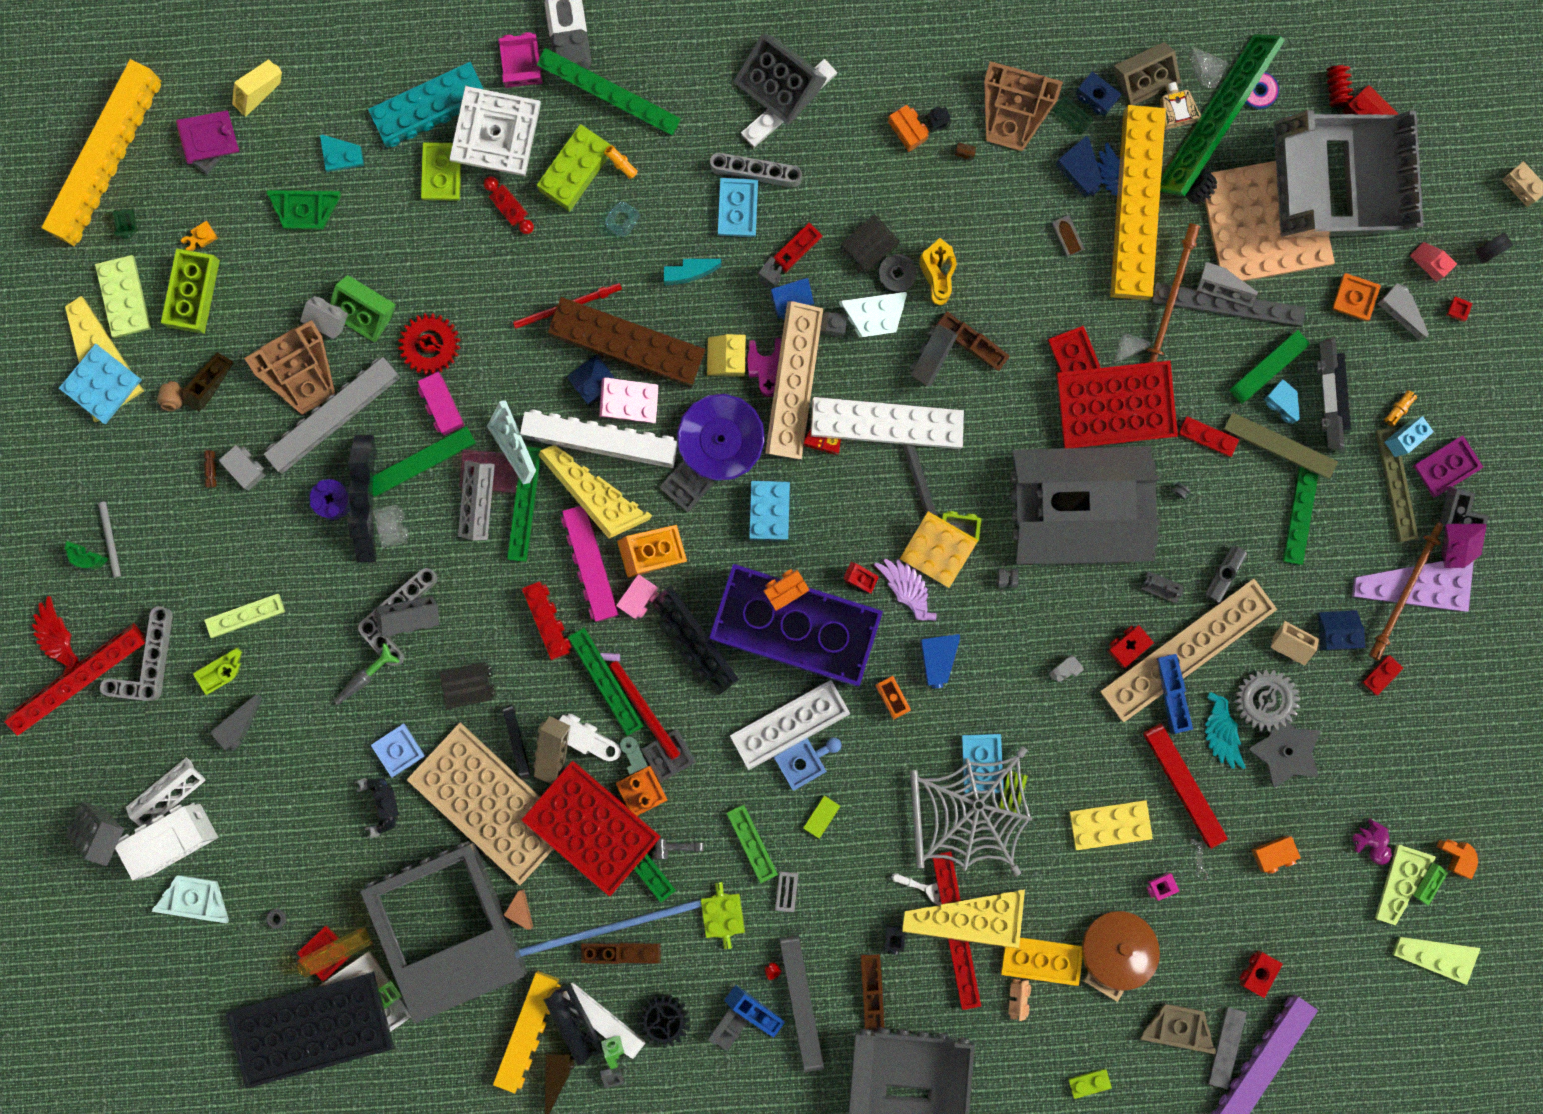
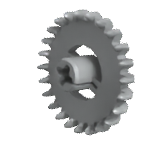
[1235,670,1301,732]

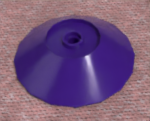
[677,394,765,481]

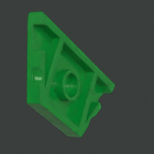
[267,190,341,230]

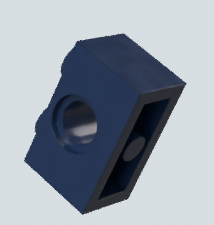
[1076,71,1122,117]

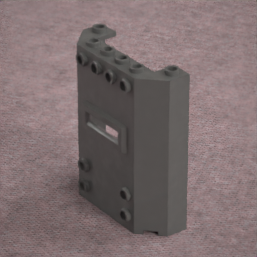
[848,1027,975,1114]

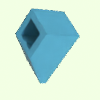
[1264,379,1300,424]

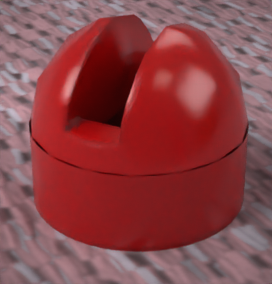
[764,963,782,980]

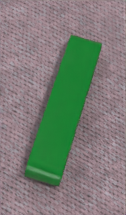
[1229,330,1311,404]

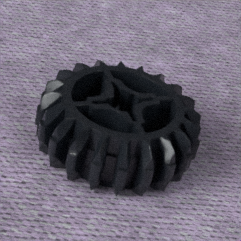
[637,994,690,1048]

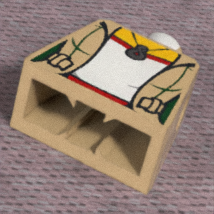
[1160,82,1201,130]

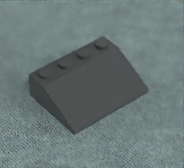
[733,33,827,125]

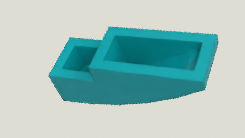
[664,259,721,285]

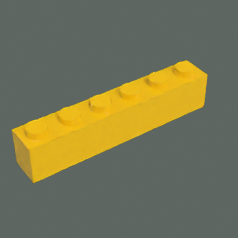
[493,971,561,1093]

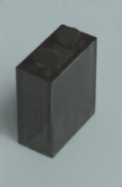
[840,214,900,275]
[439,662,497,709]

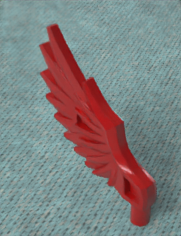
[32,596,79,674]

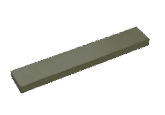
[1224,412,1338,480]
[1375,427,1419,543]

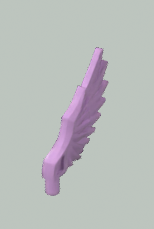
[874,559,937,621]

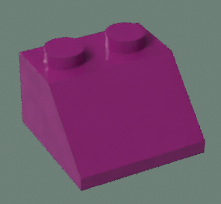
[1441,524,1486,568]

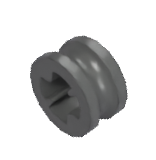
[1171,482,1191,500]

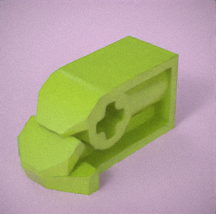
[193,648,242,695]

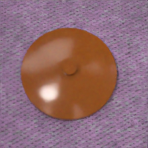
[1082,911,1160,991]

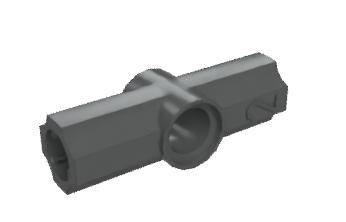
[1204,545,1247,603]

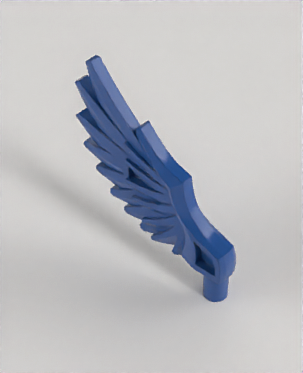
[1097,143,1120,197]

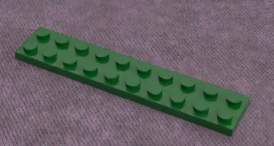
[1160,34,1285,196]

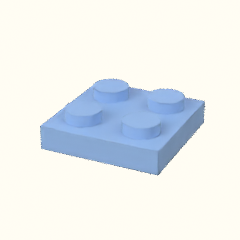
[371,724,425,778]

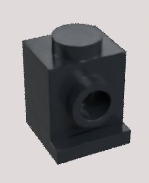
[925,107,951,133]
[884,925,906,955]

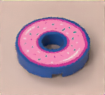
[1245,72,1279,110]

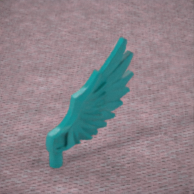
[1204,692,1246,769]

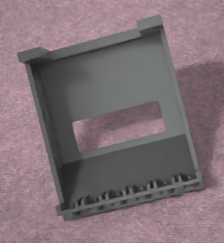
[1273,110,1423,237]

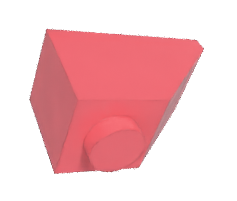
[1410,242,1457,282]

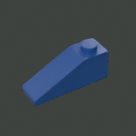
[724,985,785,1038]

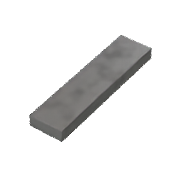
[1208,1007,1247,1089]

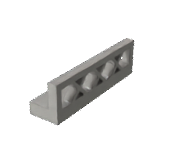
[458,461,495,540]

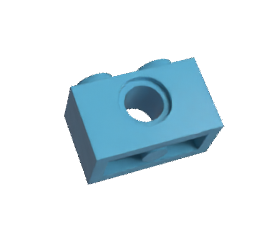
[1385,416,1433,457]

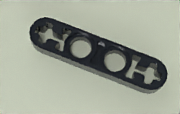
[503,704,531,780]

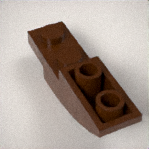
[581,942,661,964]

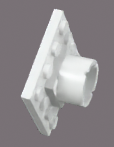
[450,86,541,176]

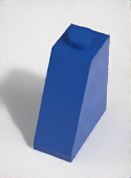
[920,634,960,689]

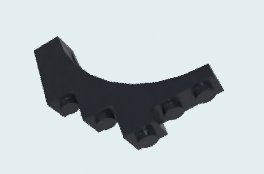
[347,435,377,563]

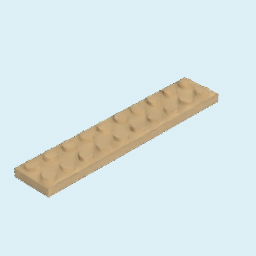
[1099,579,1277,723]

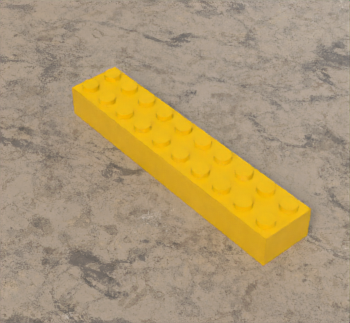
[41,59,161,247]
[1110,105,1166,300]

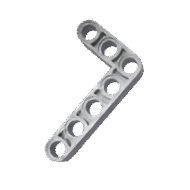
[358,568,438,666]
[100,606,173,701]

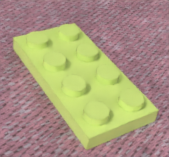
[95,255,151,338]

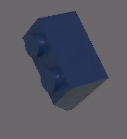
[1318,610,1365,651]

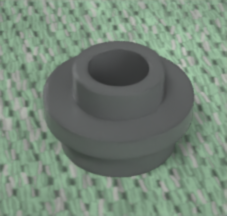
[266,909,286,929]

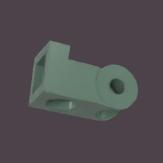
[620,737,648,775]

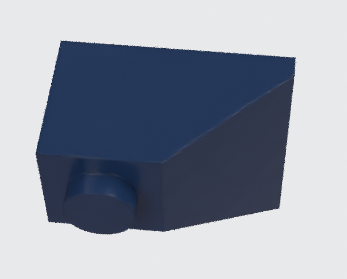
[567,354,615,407]

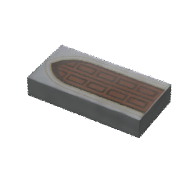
[1051,215,1084,258]

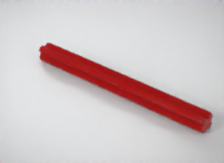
[608,661,680,760]

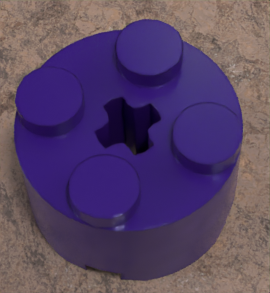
[310,479,351,520]

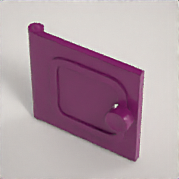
[176,110,239,164]

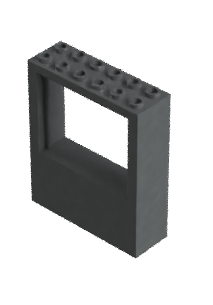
[360,841,528,1024]

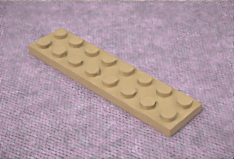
[765,301,823,459]

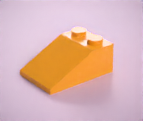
[617,525,687,578]

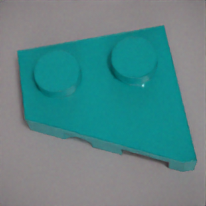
[320,135,364,172]

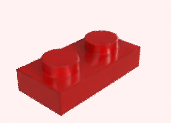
[1361,655,1403,696]

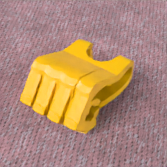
[919,238,957,306]

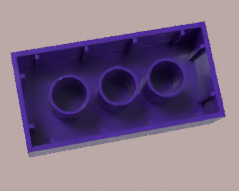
[709,564,883,687]

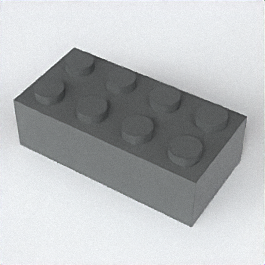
[67,802,124,866]

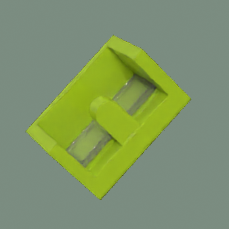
[941,511,981,545]

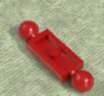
[483,176,534,235]

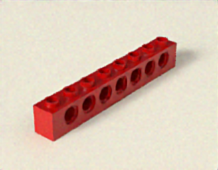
[4,623,146,736]

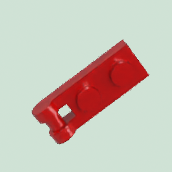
[773,222,823,273]

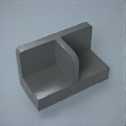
[708,1007,748,1051]

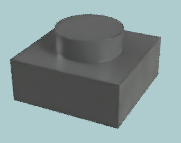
[600,1066,625,1089]

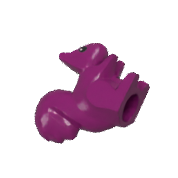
[1352,818,1392,865]

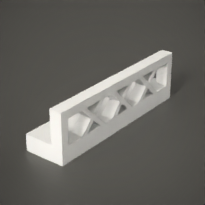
[126,757,206,827]

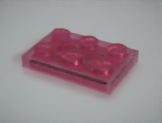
[459,449,518,494]

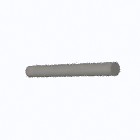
[98,502,121,578]

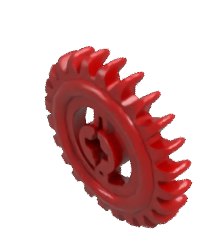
[398,313,461,375]

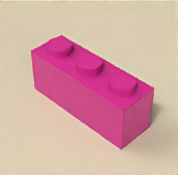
[417,372,465,436]

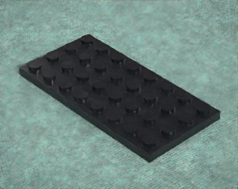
[225,971,395,1089]

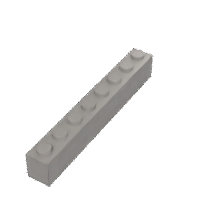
[264,357,401,474]

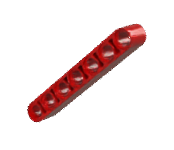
[1143,723,1228,850]

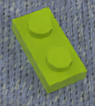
[1068,1068,1112,1099]

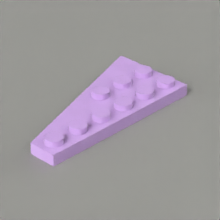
[1352,561,1474,612]

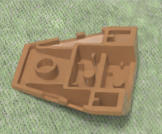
[984,61,1063,151]
[244,320,336,415]

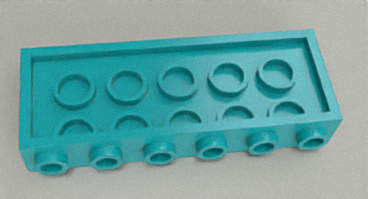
[368,62,484,147]

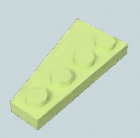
[1375,844,1436,925]
[1392,936,1481,985]

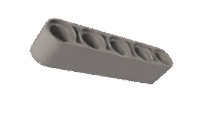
[710,153,802,187]

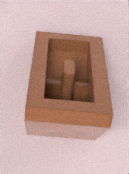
[504,889,533,930]

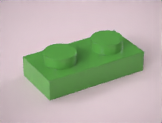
[1413,863,1448,906]

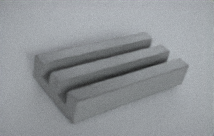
[775,871,798,912]

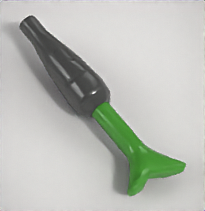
[334,643,400,705]

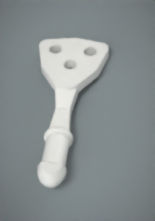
[891,873,941,906]

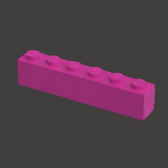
[561,506,619,622]

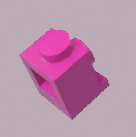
[1146,872,1179,901]

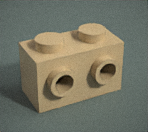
[1502,161,1543,207]
[1271,621,1319,665]

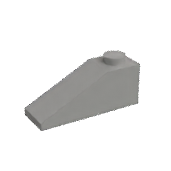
[1197,262,1258,307]
[1377,283,1429,341]

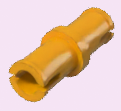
[604,145,637,179]
[1384,390,1417,427]

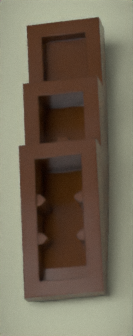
[935,311,1010,371]
[861,954,885,1031]

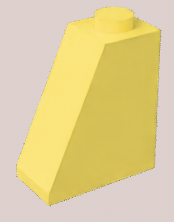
[232,60,282,117]

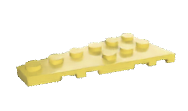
[65,296,144,422]
[539,445,652,538]
[902,889,1025,949]

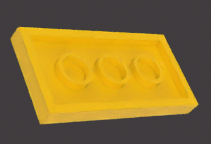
[1001,937,1083,986]

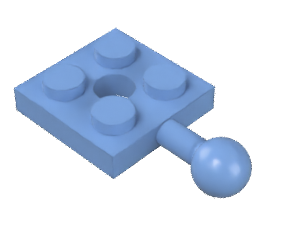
[774,737,841,791]

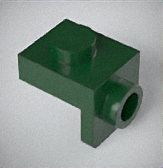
[113,208,138,239]

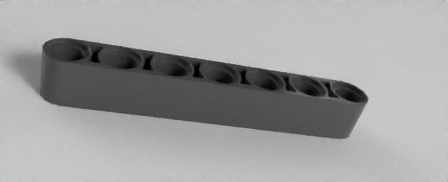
[779,935,824,1073]

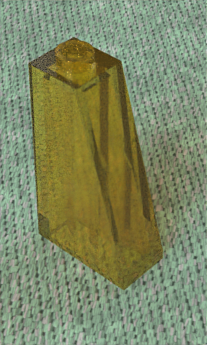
[297,927,373,978]

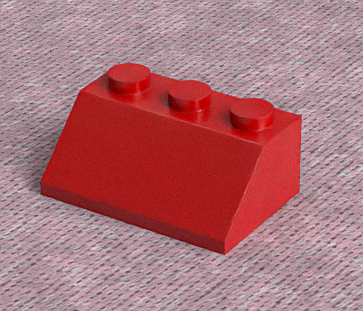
[1342,85,1398,115]

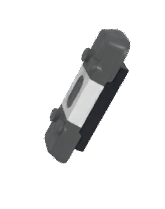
[544,0,592,70]
[1317,336,1351,453]

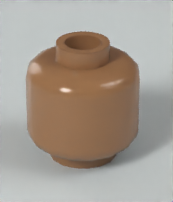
[157,381,184,411]

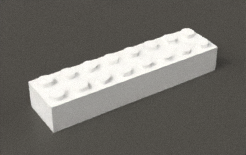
[520,410,678,469]

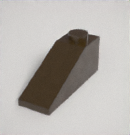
[183,352,234,412]
[545,1052,575,1114]

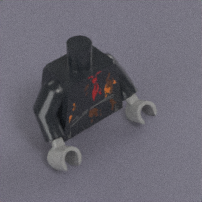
[354,778,399,838]

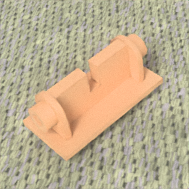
[1008,979,1031,1021]

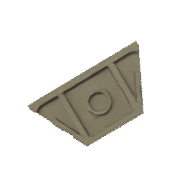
[1140,1003,1216,1054]

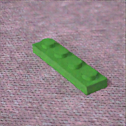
[727,804,778,883]

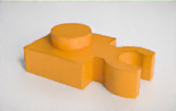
[181,221,218,251]

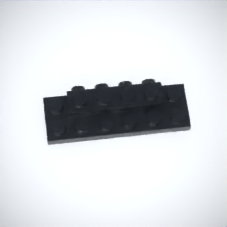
[651,586,739,695]

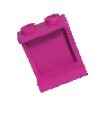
[498,32,543,88]

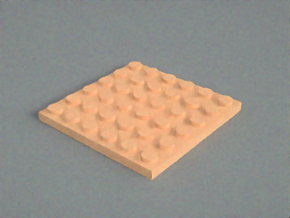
[1205,161,1335,282]

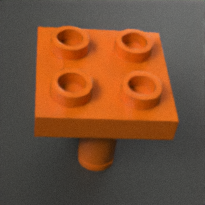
[616,765,668,816]

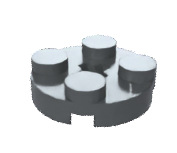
[879,254,917,293]

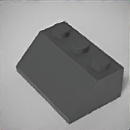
[910,323,958,387]

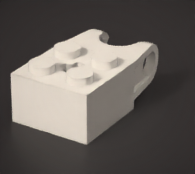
[559,713,621,761]

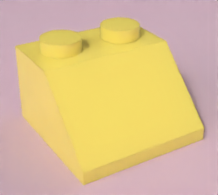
[707,334,746,377]

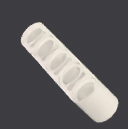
[562,983,646,1059]

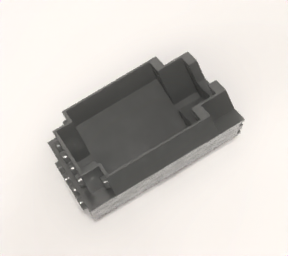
[1010,447,1161,565]

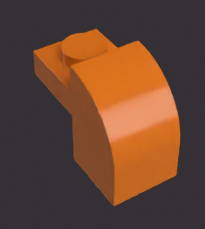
[1436,839,1478,880]

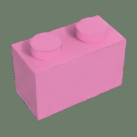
[616,574,659,620]

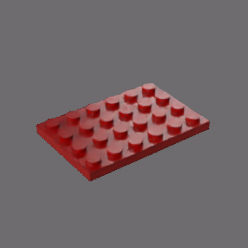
[1056,360,1178,449]
[522,760,661,897]

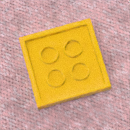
[900,511,978,588]

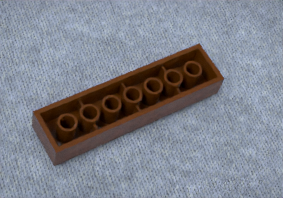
[548,297,705,388]

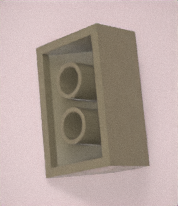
[1114,42,1181,105]

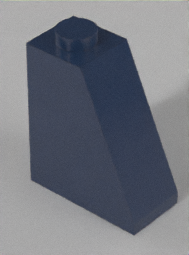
[1056,136,1103,198]

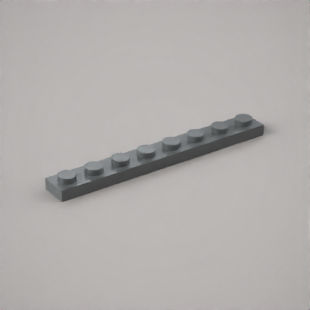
[1152,283,1306,327]

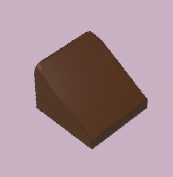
[955,143,976,160]

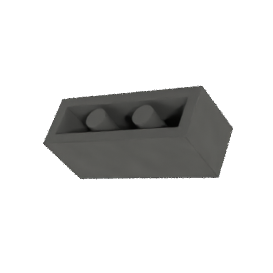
[376,596,439,636]

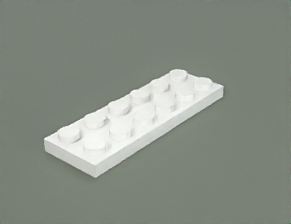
[730,680,850,770]

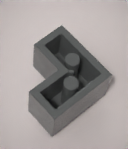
[1439,486,1489,526]

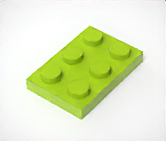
[421,143,461,201]

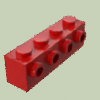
[522,581,572,661]

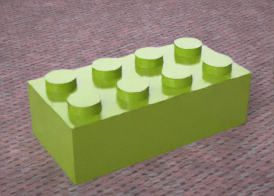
[537,124,611,212]
[161,249,220,334]

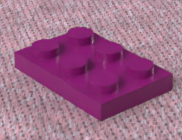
[1413,435,1484,498]

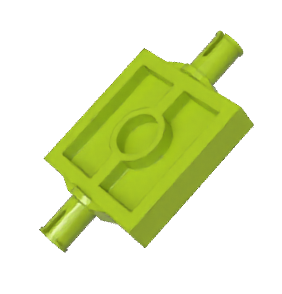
[701,882,745,949]

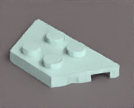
[839,292,907,337]
[152,875,229,923]

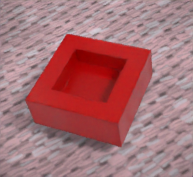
[1446,296,1473,322]

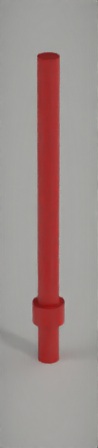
[513,283,622,329]

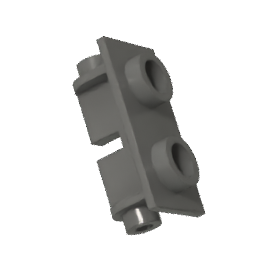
[1141,571,1183,603]

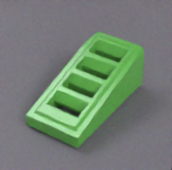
[379,979,402,1009]

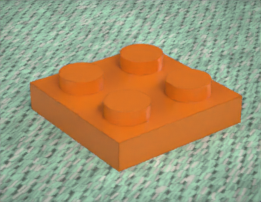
[1331,273,1381,322]

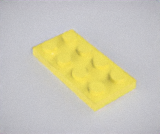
[1069,800,1153,850]

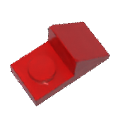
[843,562,879,594]

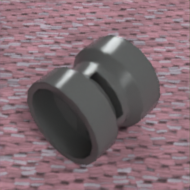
[997,569,1019,588]

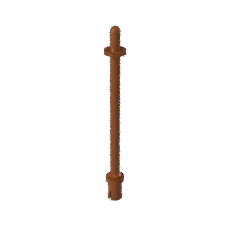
[1147,223,1200,363]
[1368,522,1443,661]

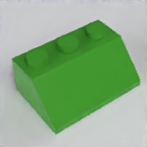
[330,275,396,343]

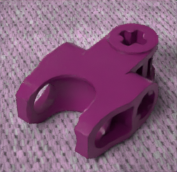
[747,338,781,397]

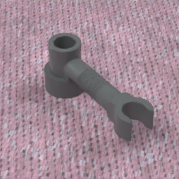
[652,839,704,859]

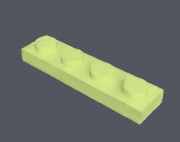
[205,594,285,638]

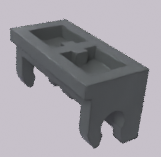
[758,256,782,290]

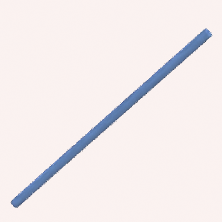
[519,900,702,956]

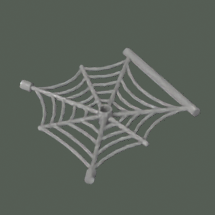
[910,746,1032,877]

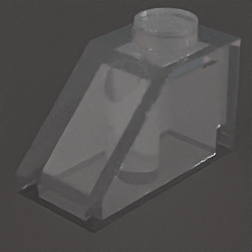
[1189,47,1228,89]

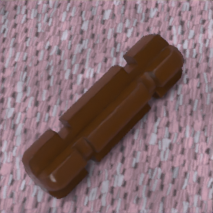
[204,450,216,488]

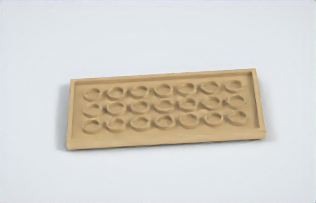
[407,723,554,885]

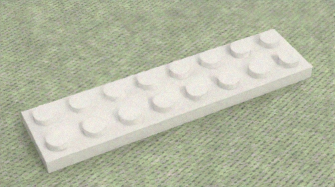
[811,397,964,449]

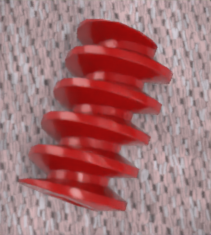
[1326,65,1354,108]

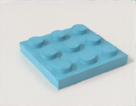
[59,343,142,424]

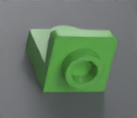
[601,1036,624,1069]

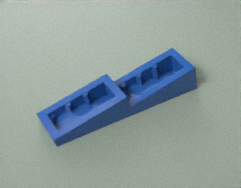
[1157,654,1193,734]

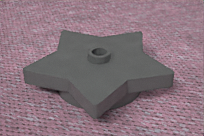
[1248,720,1320,787]

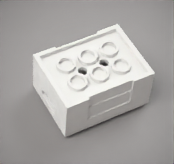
[115,803,219,881]

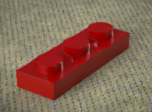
[1178,416,1239,457]

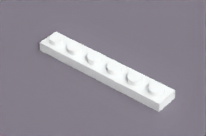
[741,59,837,148]

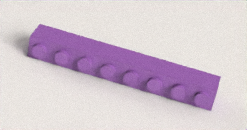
[1211,994,1318,1114]

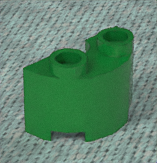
[65,541,108,570]

